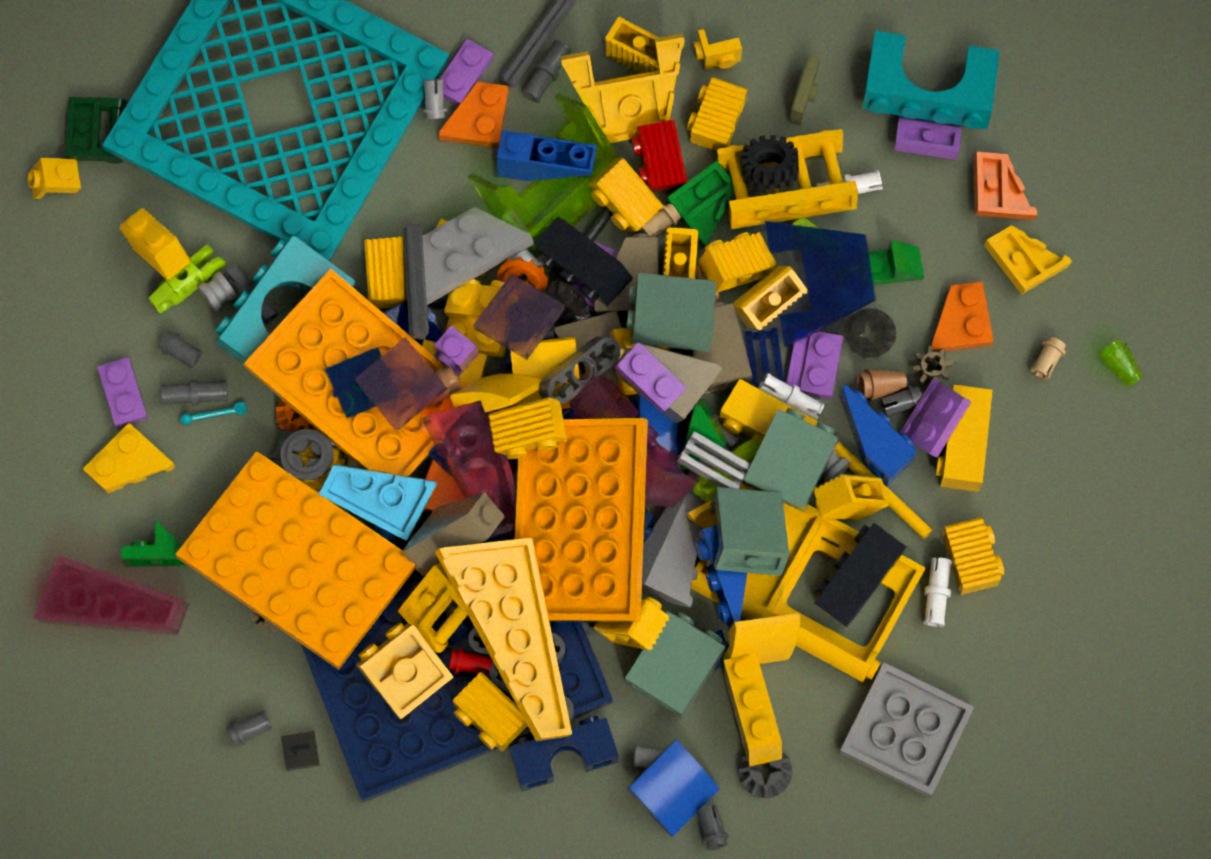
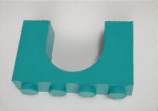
[862,30,1000,130]
[214,235,356,365]

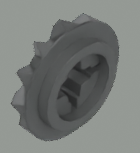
[280,429,333,481]
[738,751,793,798]

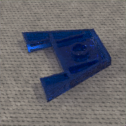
[765,221,877,348]

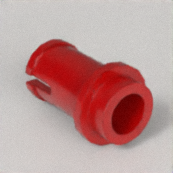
[449,647,492,677]

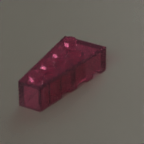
[569,377,699,508]
[420,400,517,535]
[34,555,189,635]

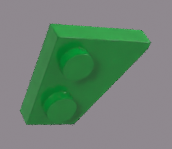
[666,161,734,248]

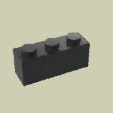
[533,216,633,307]
[814,523,908,627]

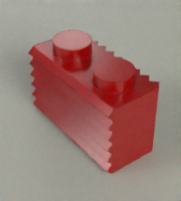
[631,120,688,193]

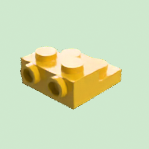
[444,279,519,357]
[356,622,453,719]

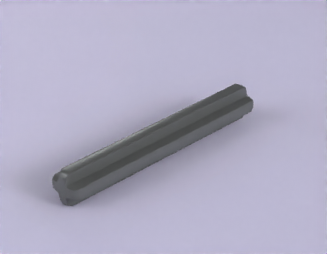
[500,0,577,88]
[403,223,429,340]

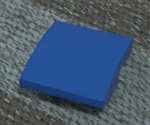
[627,740,719,837]

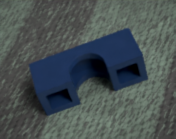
[509,716,619,791]

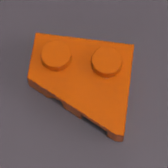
[439,82,509,148]
[973,152,1037,220]
[931,281,994,353]

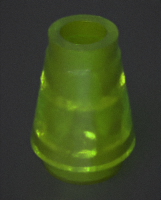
[1098,338,1144,388]

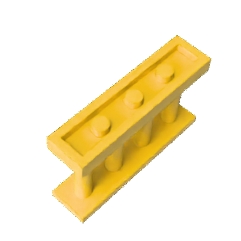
[717,129,858,229]

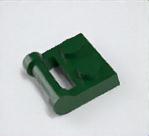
[65,97,127,164]

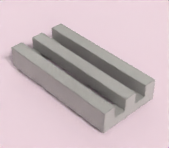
[677,431,751,489]

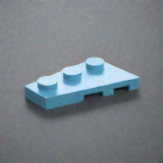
[319,464,438,541]

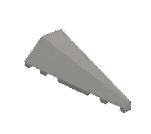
[642,454,718,607]

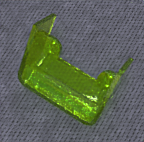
[468,93,619,252]

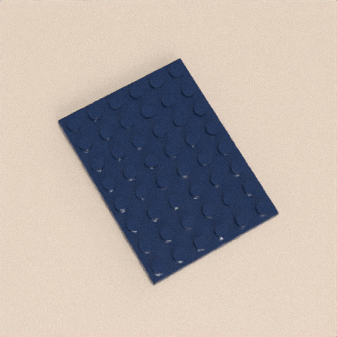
[301,529,613,803]

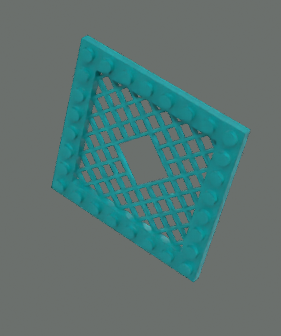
[102,0,449,262]

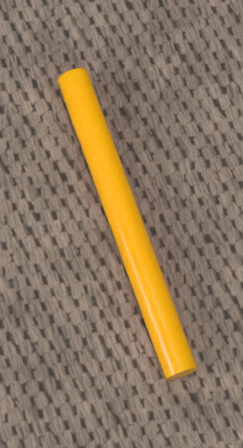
[835,442,933,539]

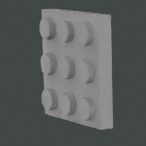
[839,662,974,798]

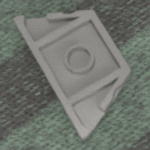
[423,207,534,305]

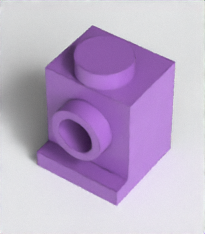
[434,326,479,377]

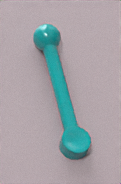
[179,402,247,425]

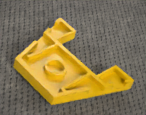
[560,33,685,144]

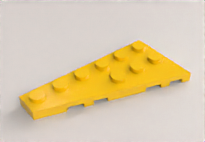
[435,538,572,741]

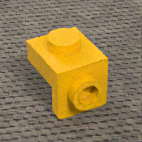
[693,29,742,70]
[27,158,81,199]

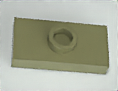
[789,55,820,126]

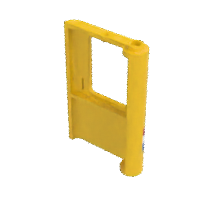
[691,485,926,682]

